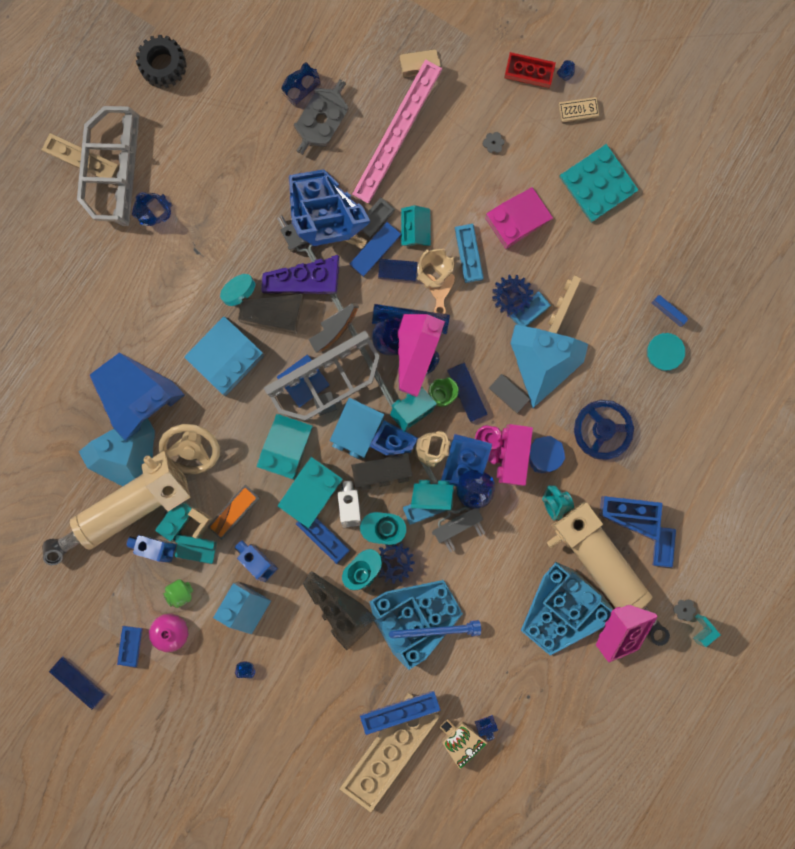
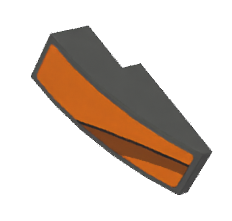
[308,303,359,353]
[208,485,260,540]

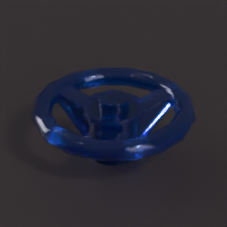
[574,399,635,460]

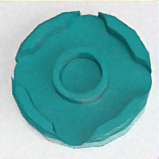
[220,274,256,306]
[647,333,685,371]

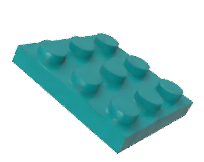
[559,144,638,223]

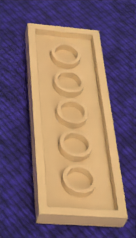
[339,693,440,812]

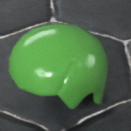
[428,377,459,407]

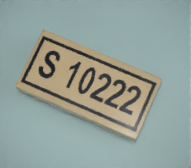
[558,97,599,123]

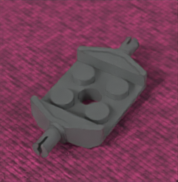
[294,79,349,155]

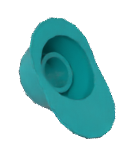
[360,512,406,545]
[342,549,382,590]

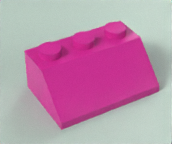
[497,424,533,486]
[596,605,658,663]

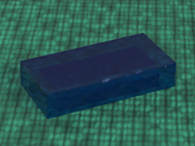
[378,259,417,282]

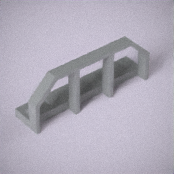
[77,106,140,226]
[264,331,380,421]

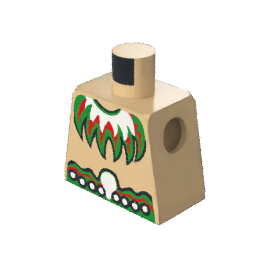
[440,719,487,769]

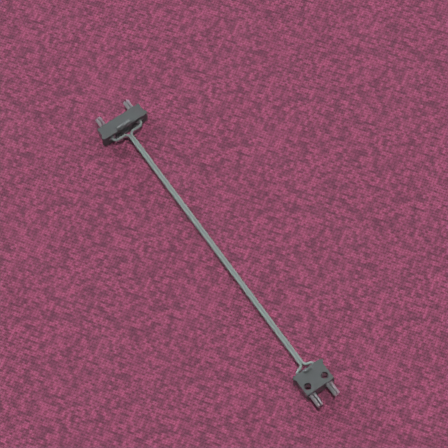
[277,216,485,552]

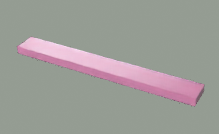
[352,59,442,204]

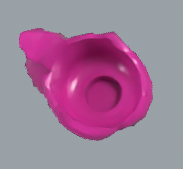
[475,425,504,464]

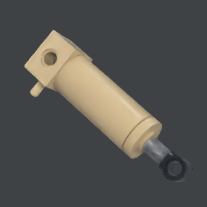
[42,451,191,566]
[547,502,670,646]

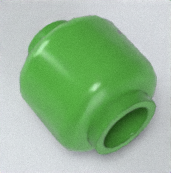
[163,579,193,608]

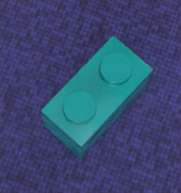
[390,387,437,432]
[155,501,193,542]

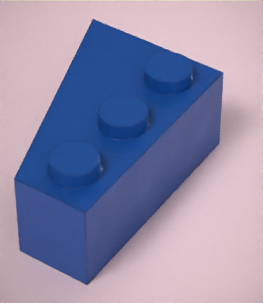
[599,496,663,542]

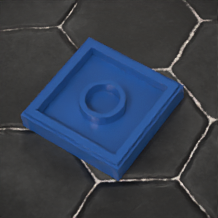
[277,354,330,408]

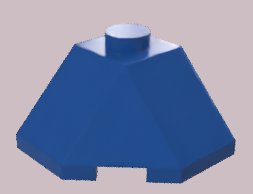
[370,420,418,456]

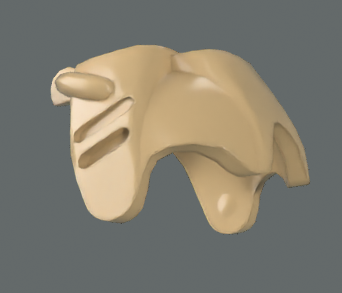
[417,249,454,288]
[414,431,452,468]

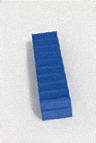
[360,691,441,735]

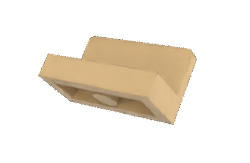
[400,50,440,78]
[188,508,214,539]

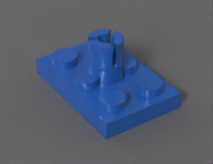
[441,434,492,492]

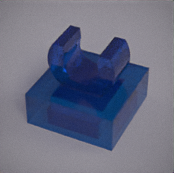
[474,715,498,741]

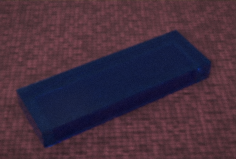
[447,362,488,422]
[49,657,106,710]

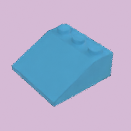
[184,316,265,397]

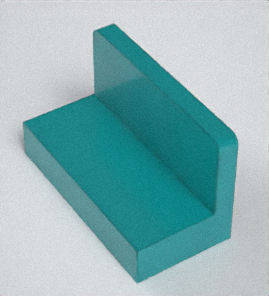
[401,205,431,247]
[175,534,217,564]
[693,614,721,648]

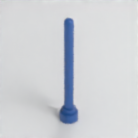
[389,620,481,638]

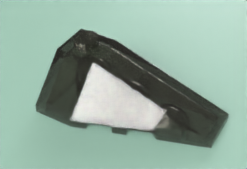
[303,571,376,650]

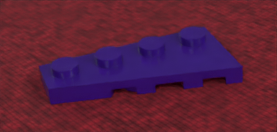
[261,255,340,294]

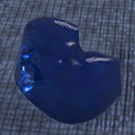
[557,60,575,81]
[235,661,255,678]

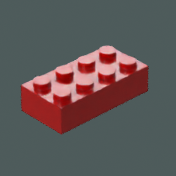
[504,52,556,88]

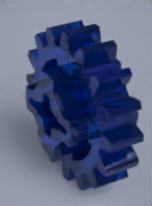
[492,275,533,316]
[378,543,415,584]

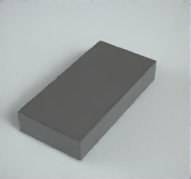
[361,197,395,238]
[488,374,530,413]

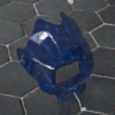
[132,192,173,226]

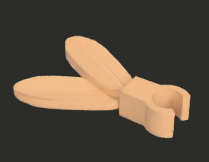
[426,274,455,316]

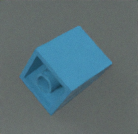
[330,398,385,459]
[213,581,271,634]

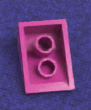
[485,187,553,249]

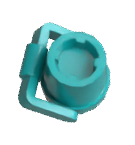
[542,485,575,521]

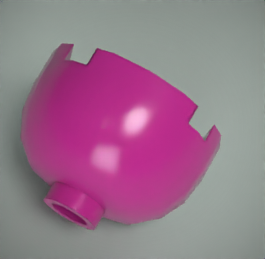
[149,613,189,653]

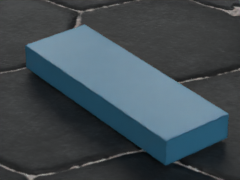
[454,224,484,283]

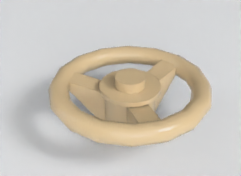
[159,424,220,474]

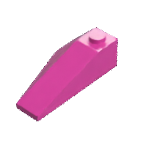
[398,314,445,397]

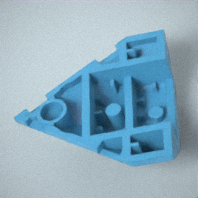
[510,325,588,408]
[79,418,155,487]

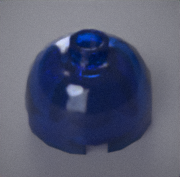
[371,316,402,356]
[456,470,495,509]

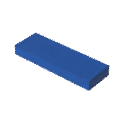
[349,222,401,277]
[296,518,350,564]

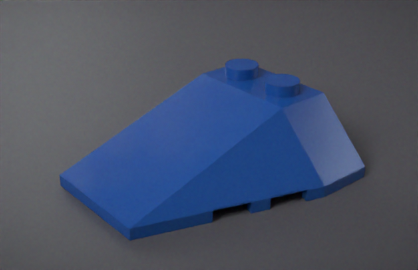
[289,169,370,246]
[90,352,185,441]

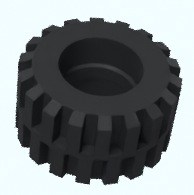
[136,35,187,88]

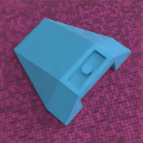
[521,562,614,656]
[369,580,463,670]

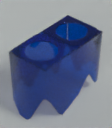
[281,62,321,107]

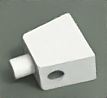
[338,481,361,528]

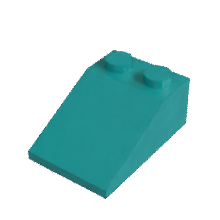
[256,414,313,480]
[277,457,343,529]
[411,480,454,510]

